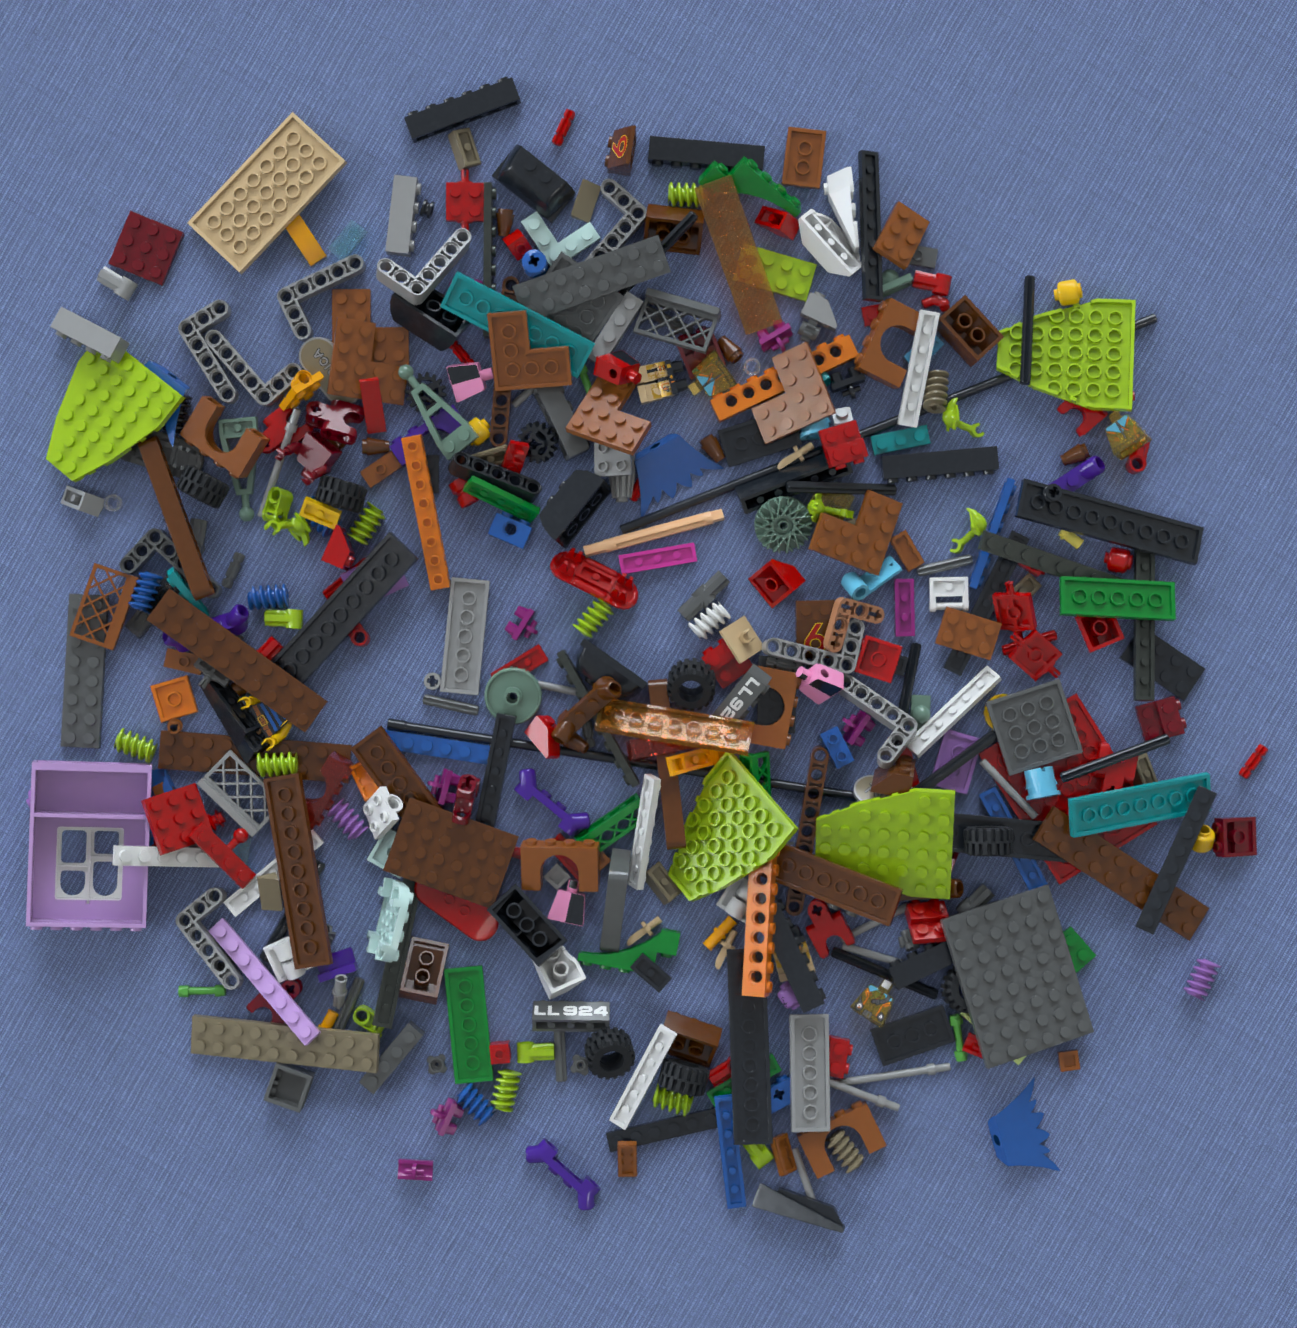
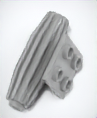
[594,442,635,502]

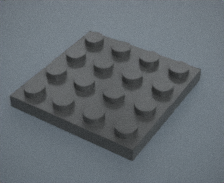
[544,251,624,342]
[985,679,1083,776]

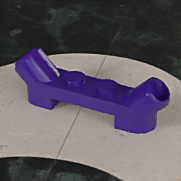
[1048,456,1105,492]
[162,604,249,652]
[514,768,590,837]
[526,1138,601,1210]

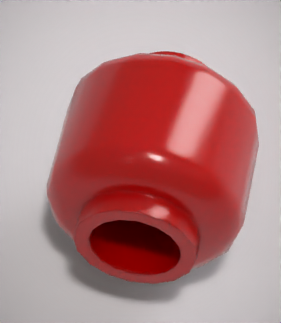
[1104,547,1133,574]

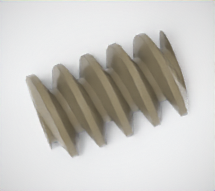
[923,370,949,414]
[825,1129,864,1174]

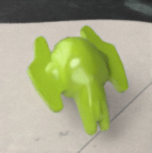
[942,397,984,438]
[807,493,854,523]
[950,508,987,554]
[264,512,311,546]

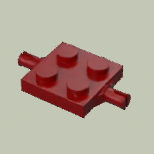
[446,169,484,231]
[992,581,1037,639]
[1008,629,1063,681]

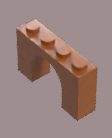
[854,298,919,389]
[179,396,270,479]
[739,665,802,749]
[520,838,600,892]
[797,1100,887,1179]

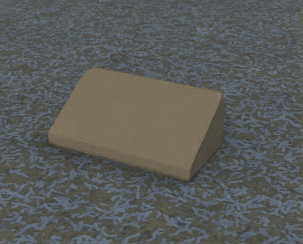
[448,128,481,171]
[571,179,601,223]
[472,444,508,465]
[1133,752,1158,786]
[645,861,681,905]
[257,872,283,911]

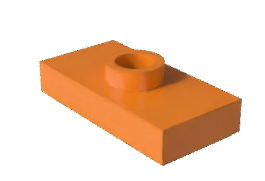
[350,762,379,802]

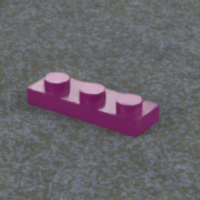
[894,579,915,637]

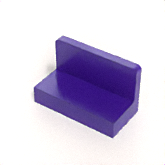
[317,947,359,983]

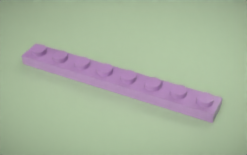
[209,918,321,1046]

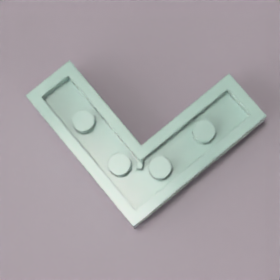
[521,211,601,267]

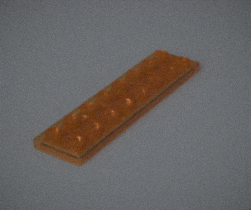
[694,175,783,335]
[595,699,755,756]

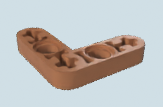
[823,597,884,653]

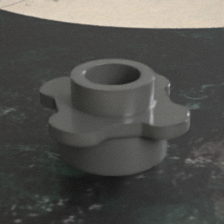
[427,1054,447,1075]
[570,1054,589,1076]

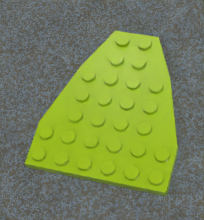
[996,298,1136,412]
[46,351,185,483]
[668,750,799,902]
[815,788,955,900]

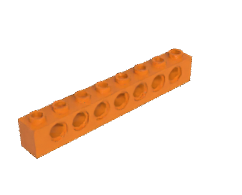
[710,334,858,423]
[401,434,451,590]
[742,852,780,997]

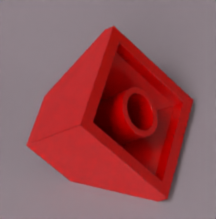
[748,559,806,608]

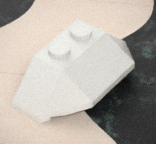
[798,209,861,277]

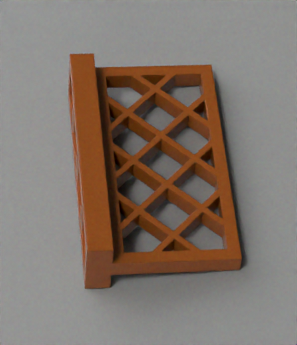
[69,563,140,651]

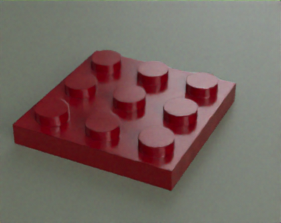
[108,211,185,286]

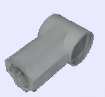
[97,266,138,301]

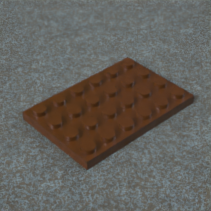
[383,797,519,908]

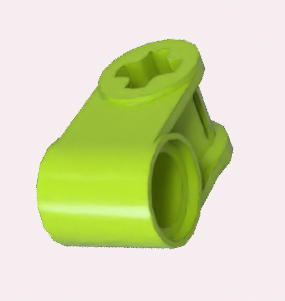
[262,487,293,522]
[353,1005,384,1038]

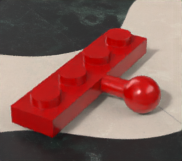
[188,822,256,889]

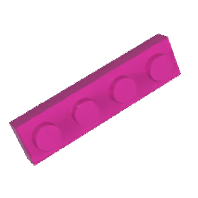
[618,542,697,574]

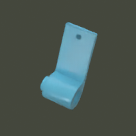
[841,555,903,601]

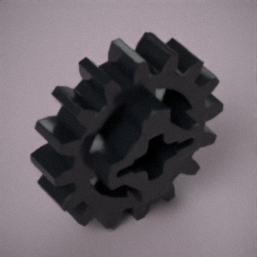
[405,372,447,413]
[517,421,558,464]

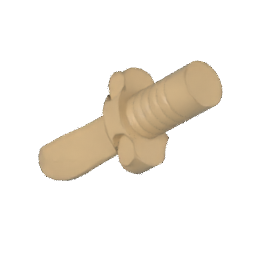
[778,442,815,469]
[627,916,662,946]
[715,929,738,969]

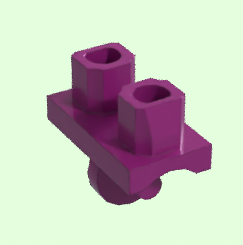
[757,319,793,352]
[504,606,538,641]
[842,710,876,747]
[427,768,460,805]
[430,1097,464,1136]
[397,1159,434,1181]

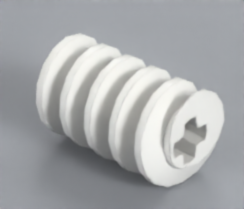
[688,602,731,640]

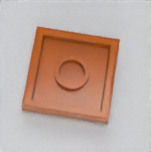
[150,675,199,723]

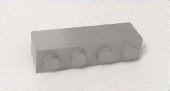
[385,175,422,257]
[587,291,644,364]
[50,307,130,363]

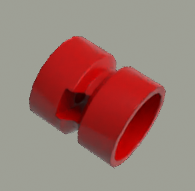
[448,478,480,509]

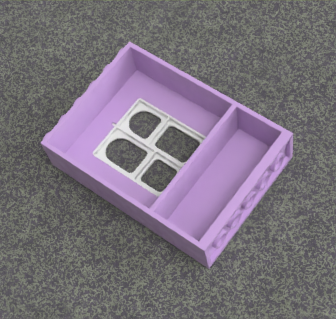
[26,760,152,931]

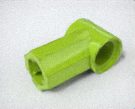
[264,609,303,629]
[517,1041,555,1063]
[743,1144,774,1170]

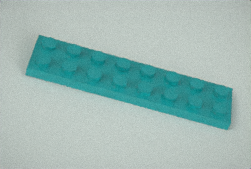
[440,271,595,379]
[1068,772,1211,838]

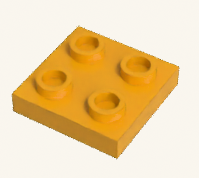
[279,370,324,411]

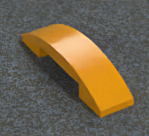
[286,214,327,266]
[666,742,730,776]

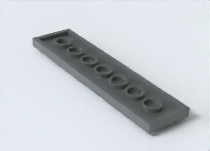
[512,235,671,316]
[60,594,109,749]

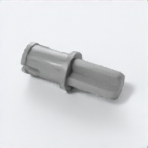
[332,974,348,1009]

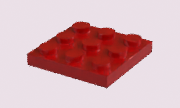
[141,783,213,856]

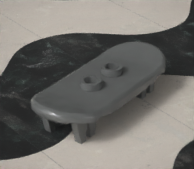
[120,431,204,478]

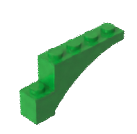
[698,156,801,218]
[577,928,680,975]

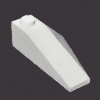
[823,167,859,254]
[532,946,586,1000]

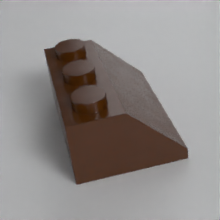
[644,204,705,255]
[937,295,1004,367]
[870,755,916,796]
[663,1010,723,1068]

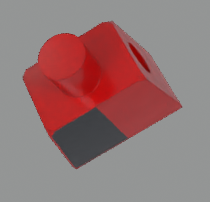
[593,350,642,385]

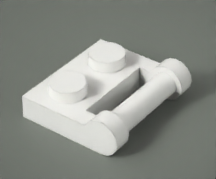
[929,577,969,612]

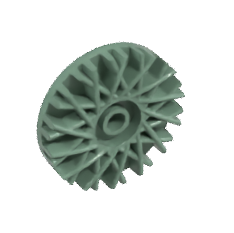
[754,496,812,553]
[484,666,542,724]

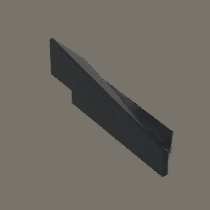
[201,681,269,764]
[752,1183,845,1233]

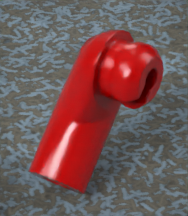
[921,295,950,312]

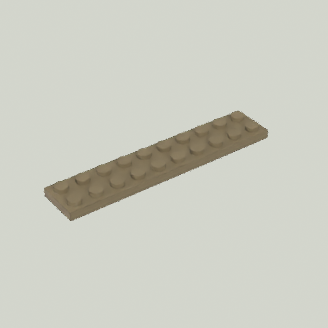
[191,1014,380,1073]

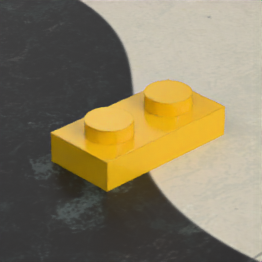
[299,496,342,530]

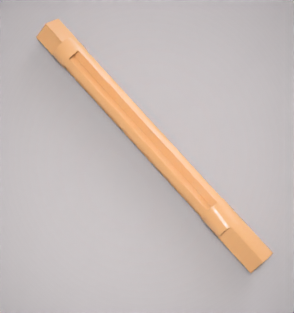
[583,509,724,557]

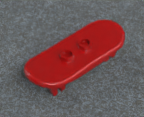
[550,547,638,610]
[414,882,499,941]

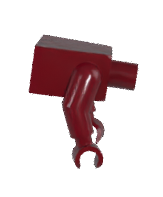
[275,431,343,486]

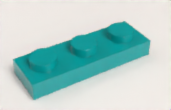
[870,425,931,456]
[167,567,210,616]

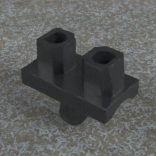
[830,366,866,400]

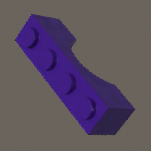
[389,404,461,467]

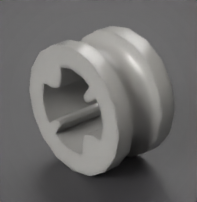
[424,673,441,690]

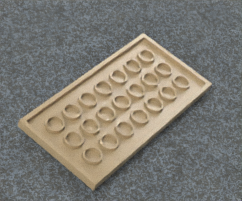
[187,112,347,275]

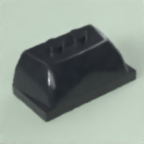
[492,145,576,224]
[390,289,471,351]
[539,470,611,549]
[576,638,647,702]
[487,884,567,967]

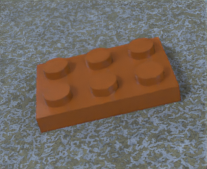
[781,127,826,190]
[873,201,930,270]
[935,606,1002,660]

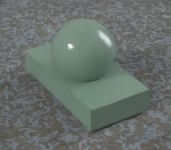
[882,269,913,298]
[910,695,931,731]

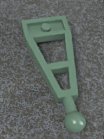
[398,364,479,461]
[218,416,259,522]

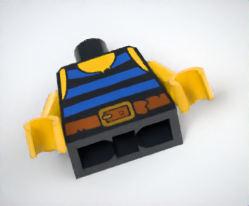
[238,695,292,751]

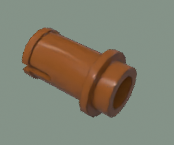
[167,718,183,734]

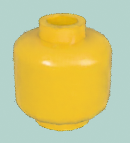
[1054,279,1083,306]
[469,417,491,446]
[1192,824,1215,853]

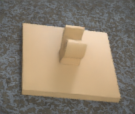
[719,615,762,664]

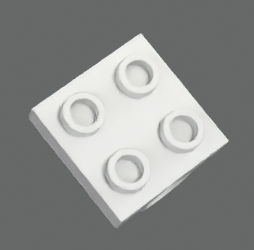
[362,786,403,840]
[716,877,766,924]
[263,936,313,983]

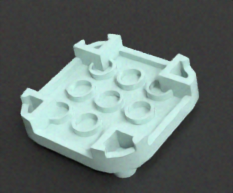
[366,877,414,963]

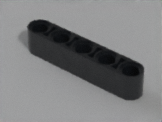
[448,452,542,503]

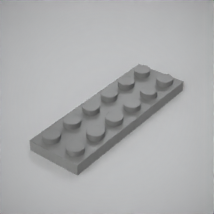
[440,577,490,695]
[789,1014,830,1132]

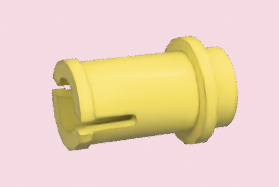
[1058,530,1084,549]

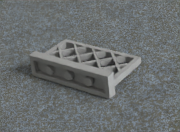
[197,750,270,837]

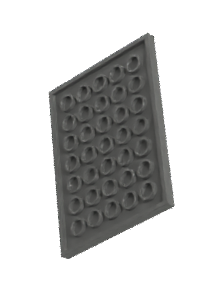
[940,884,1094,1069]

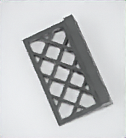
[633,288,721,354]

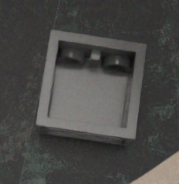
[263,1063,316,1113]

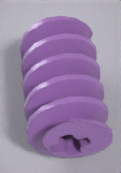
[327,798,369,840]
[1183,958,1221,1001]

